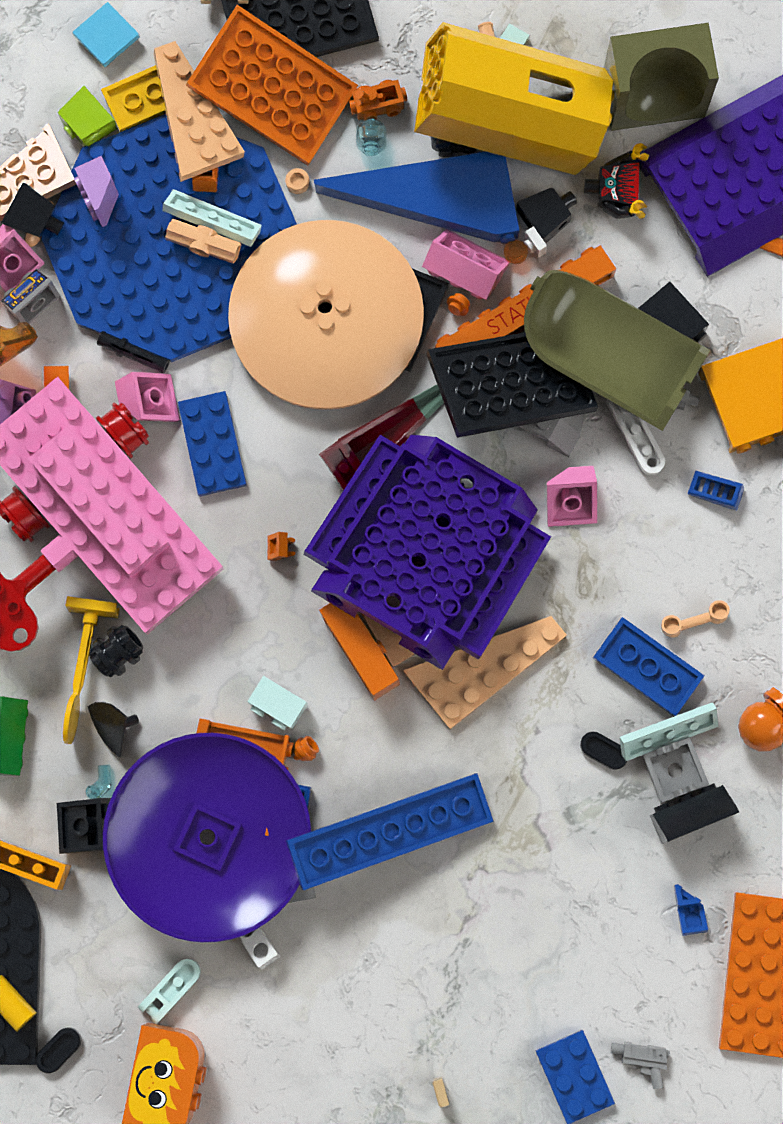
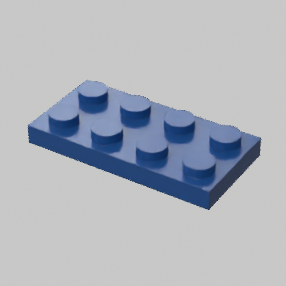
[178,391,247,497]
[593,617,705,716]

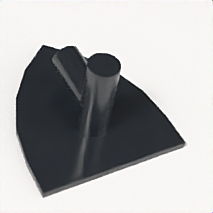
[87,702,139,757]

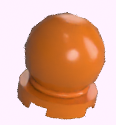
[738,687,783,752]

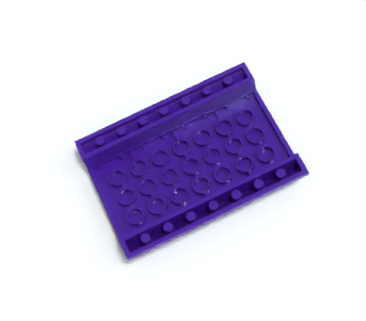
[636,75,783,277]

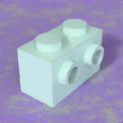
[247,676,308,730]

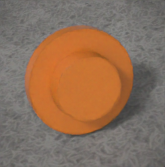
[447,293,470,316]

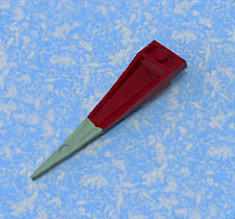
[319,384,444,491]

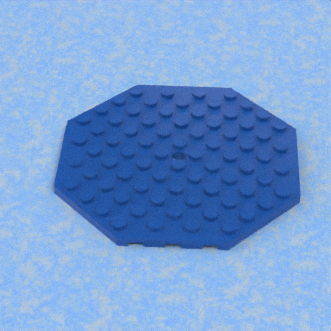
[41,114,297,362]

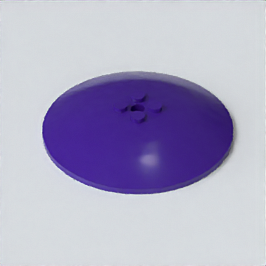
[103,733,311,942]

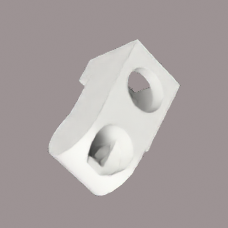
[240,927,281,970]

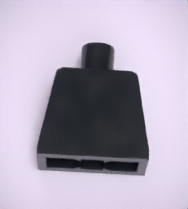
[1,182,64,237]
[516,188,577,243]

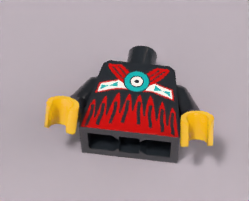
[584,143,649,219]

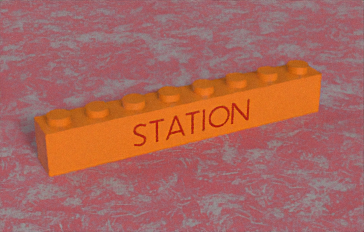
[435,245,616,348]

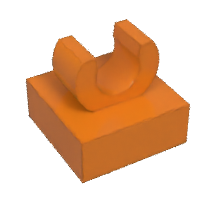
[267,532,295,561]

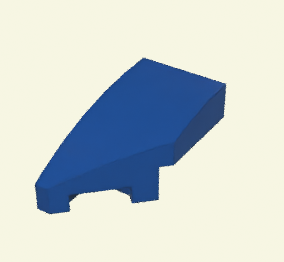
[674,884,708,936]

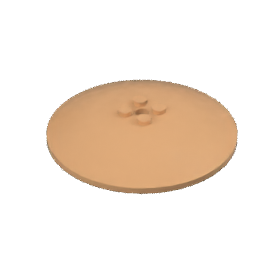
[228,220,424,410]

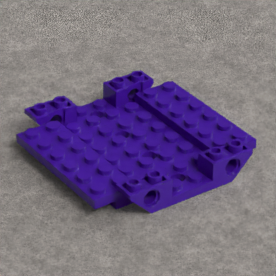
[303,435,551,670]

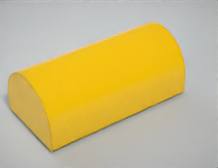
[0,975,37,1032]

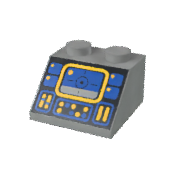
[1,268,60,328]

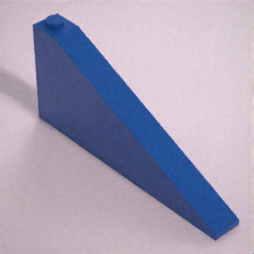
[314,152,519,244]

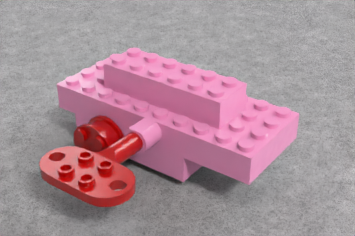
[0,377,224,652]

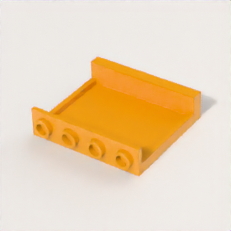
[698,338,783,454]

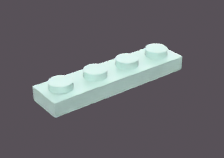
[162,189,262,247]
[620,703,718,761]

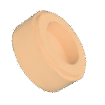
[285,168,310,194]

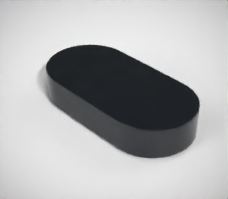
[580,731,627,770]
[36,1027,82,1073]

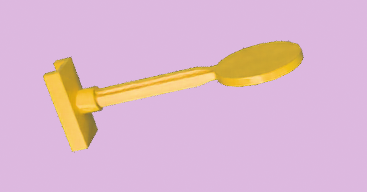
[63,596,120,744]

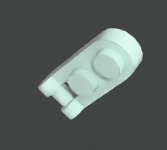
[138,959,201,1025]

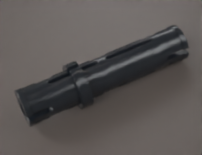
[97,331,170,374]

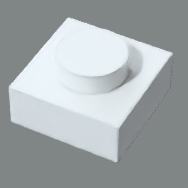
[524,226,547,259]

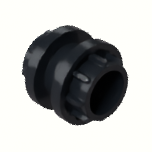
[89,625,143,677]

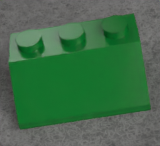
[0,696,28,776]

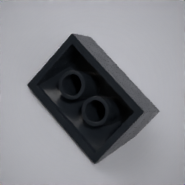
[650,783,739,844]

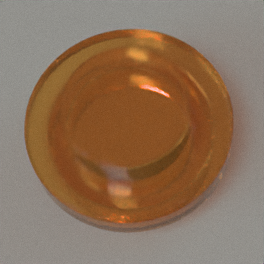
[504,240,528,264]

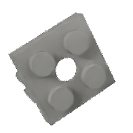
[642,737,709,803]

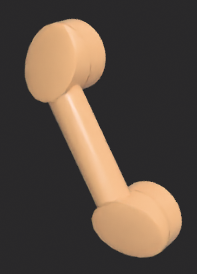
[661,600,730,638]

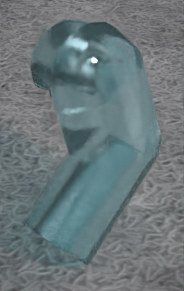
[85,765,112,799]

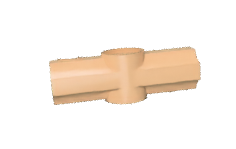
[165,219,241,264]

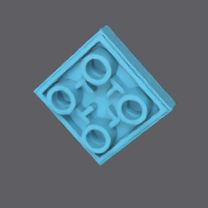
[72,2,140,68]

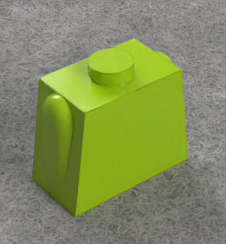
[57,86,118,147]

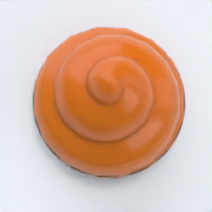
[293,736,319,761]

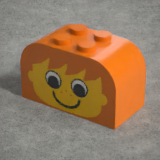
[122,1022,207,1124]

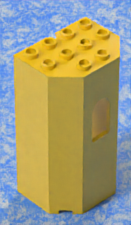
[414,22,615,175]

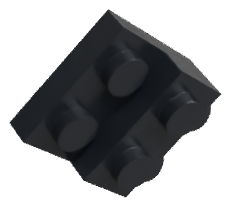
[57,798,111,854]

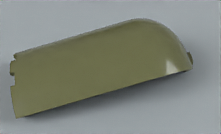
[524,270,710,431]

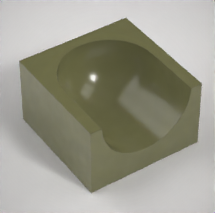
[604,22,719,131]

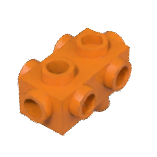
[349,80,408,123]

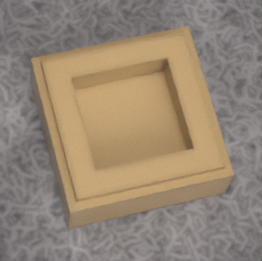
[432,1077,449,1108]

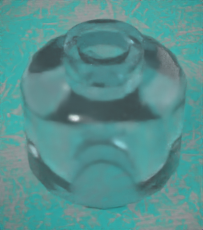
[356,119,387,156]

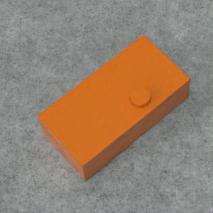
[319,603,400,701]

